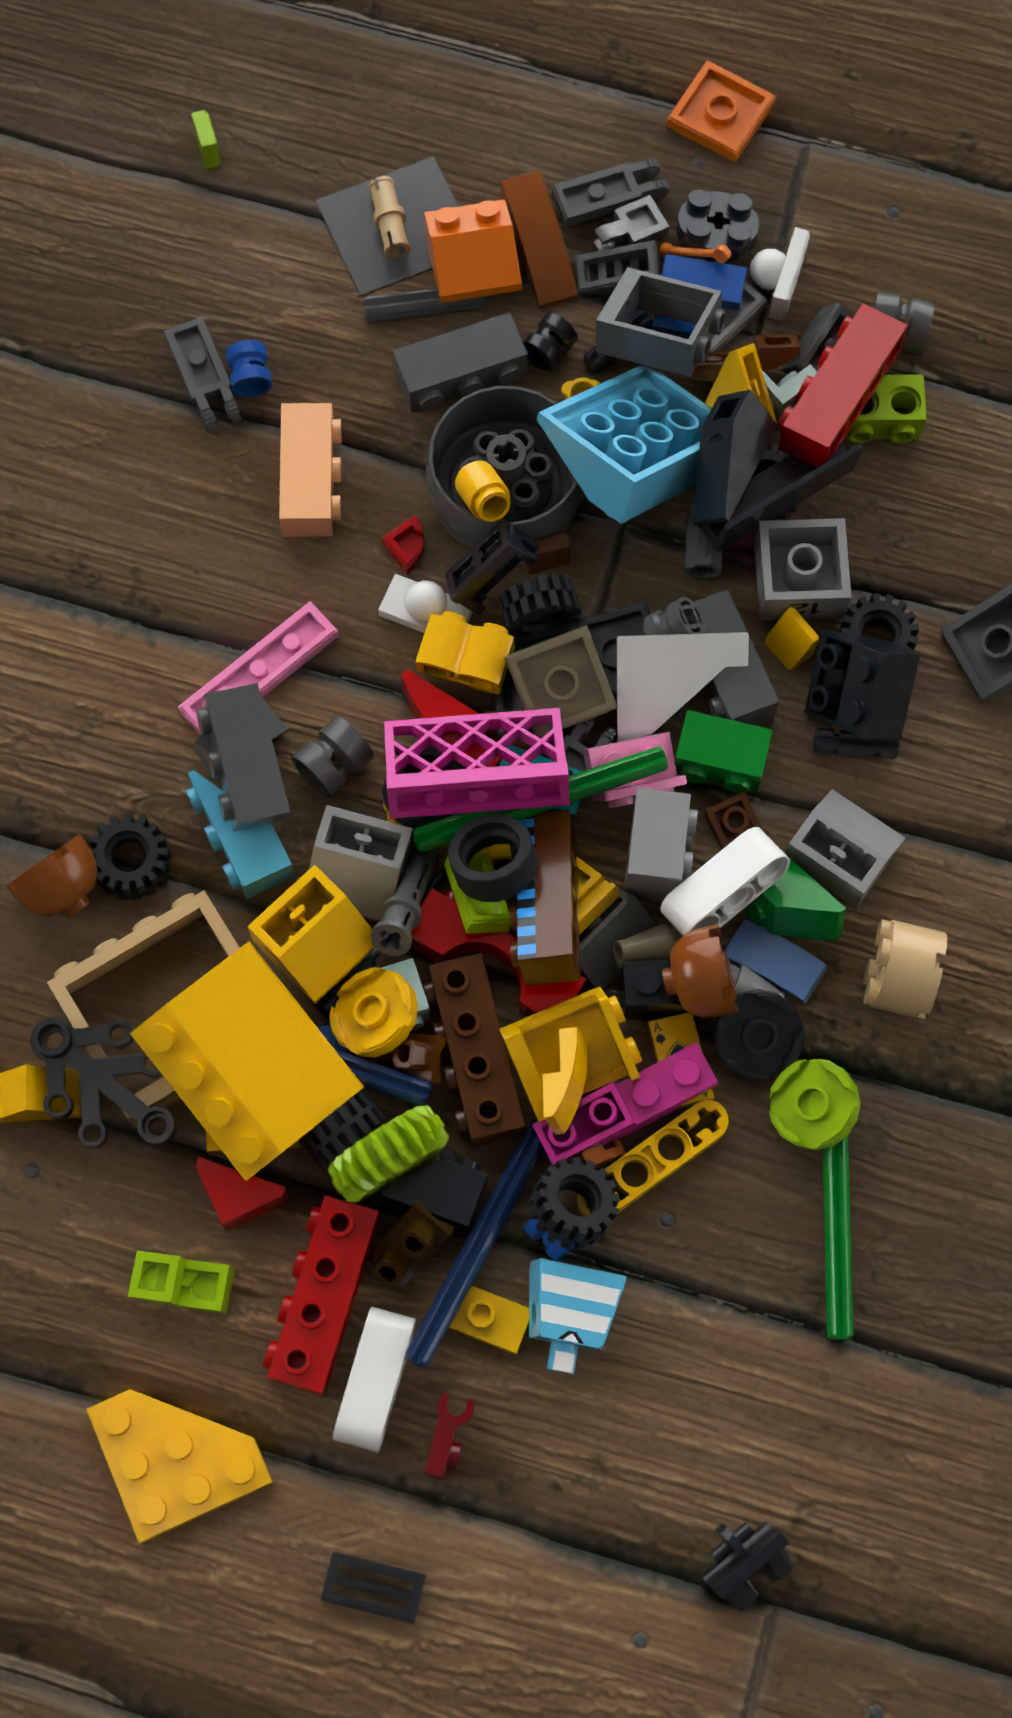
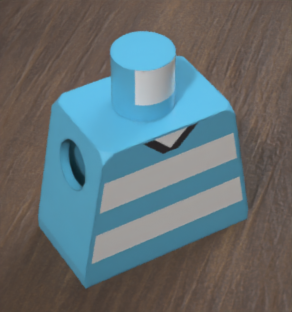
[528,1258,626,1375]

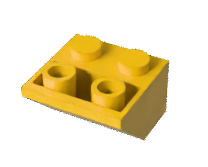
[247,865,375,1004]

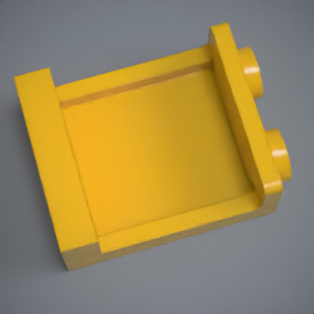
[499,986,642,1122]

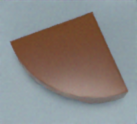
[581,1139,626,1171]

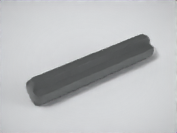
[363,288,485,321]

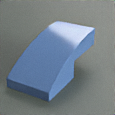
[725,919,827,1004]

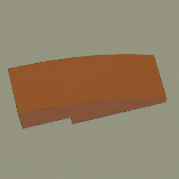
[501,170,578,310]

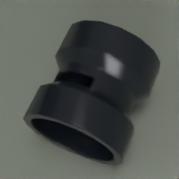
[523,313,578,372]

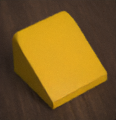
[765,607,819,671]

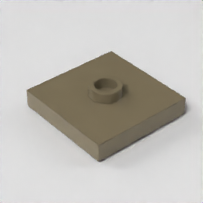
[504,625,618,738]

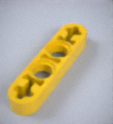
[577,1100,729,1217]

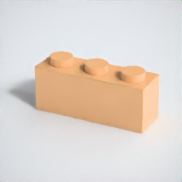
[279,403,342,537]

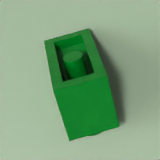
[744,856,846,941]

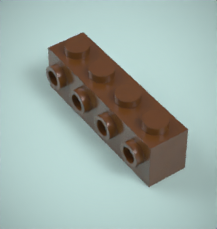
[422,953,525,1148]

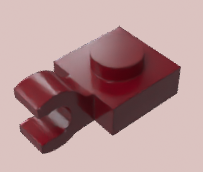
[424,1393,474,1480]

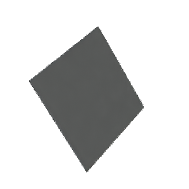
[315,156,459,296]

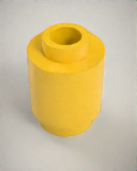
[455,461,511,522]

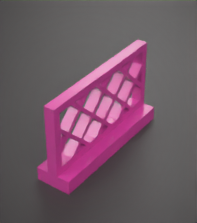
[384,708,569,819]

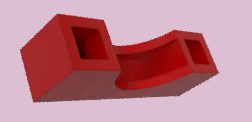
[410,888,586,1017]

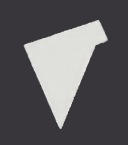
[617,632,749,742]

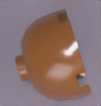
[6,834,99,918]
[662,924,739,1018]

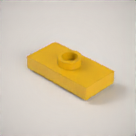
[445,1276,529,1355]

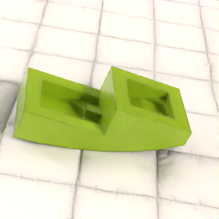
[127,1251,236,1314]

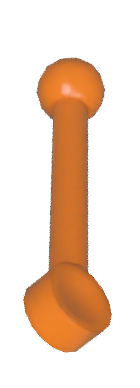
[658,242,731,263]

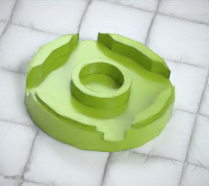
[769,1059,861,1151]

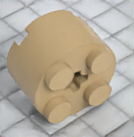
[863,919,947,1020]

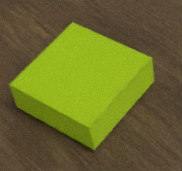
[191,110,221,170]

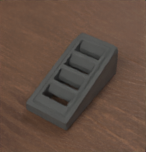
[575,240,662,296]

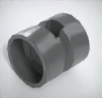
[873,290,935,356]
[291,716,375,799]

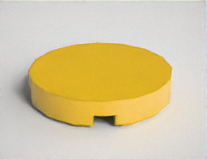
[329,968,418,1058]

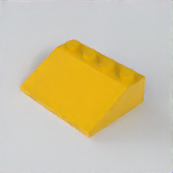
[130,941,364,1181]

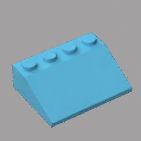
[537,364,712,524]

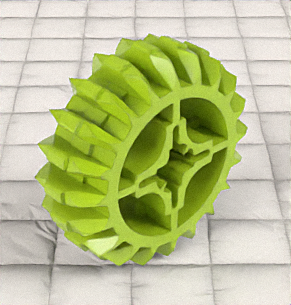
[328,1105,449,1203]

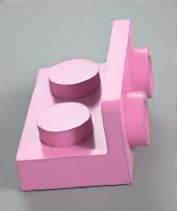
[583,732,687,808]

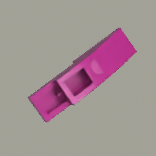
[532,1042,719,1165]

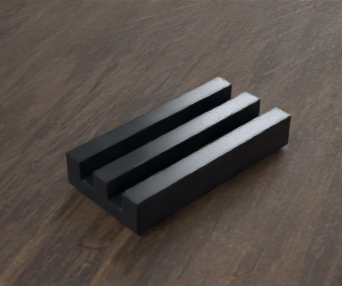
[321,1552,426,1624]

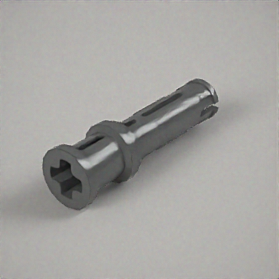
[371,847,439,956]

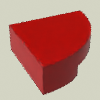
[382,514,424,575]

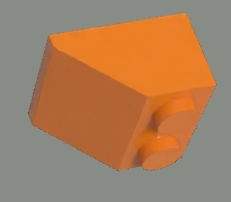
[424,199,522,303]

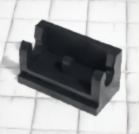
[445,518,539,614]

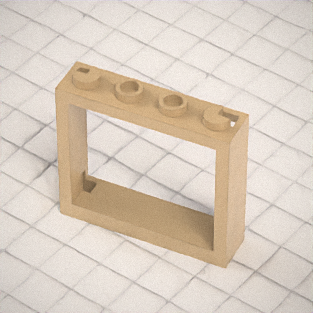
[47,890,240,1128]

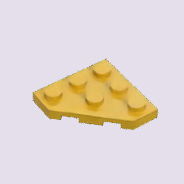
[86,1389,273,1544]

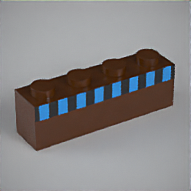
[510,810,580,986]

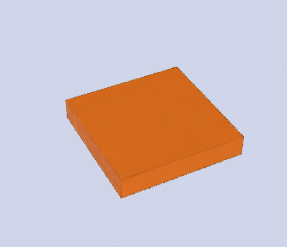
[666,60,776,163]

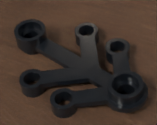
[30,1017,177,1149]

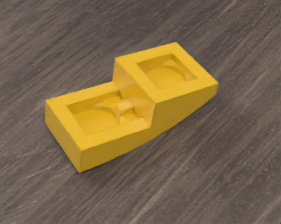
[542,1027,588,1135]

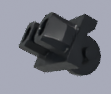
[700,1521,794,1611]

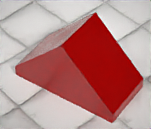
[195,1157,289,1232]

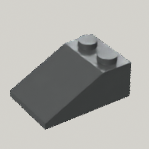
[940,584,1012,701]

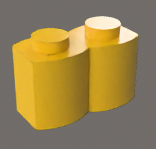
[415,611,515,694]

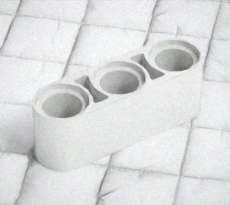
[660,827,790,936]
[333,1306,417,1453]

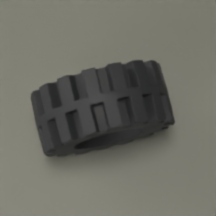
[299,1089,386,1168]
[529,1157,620,1249]

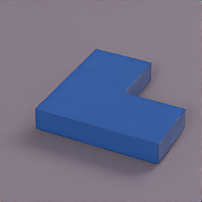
[652,254,747,339]

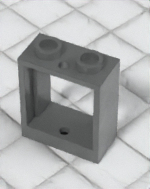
[596,267,726,377]

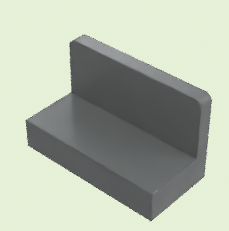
[579,887,656,990]

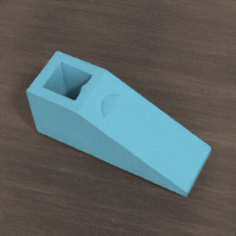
[186,770,295,900]

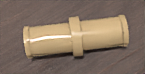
[368,176,411,259]

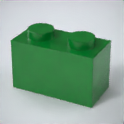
[674,710,773,793]

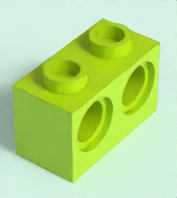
[844,374,927,443]

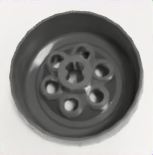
[425,386,584,548]

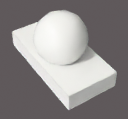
[750,227,810,321]
[378,574,473,633]

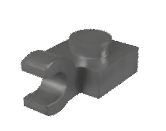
[593,195,670,251]

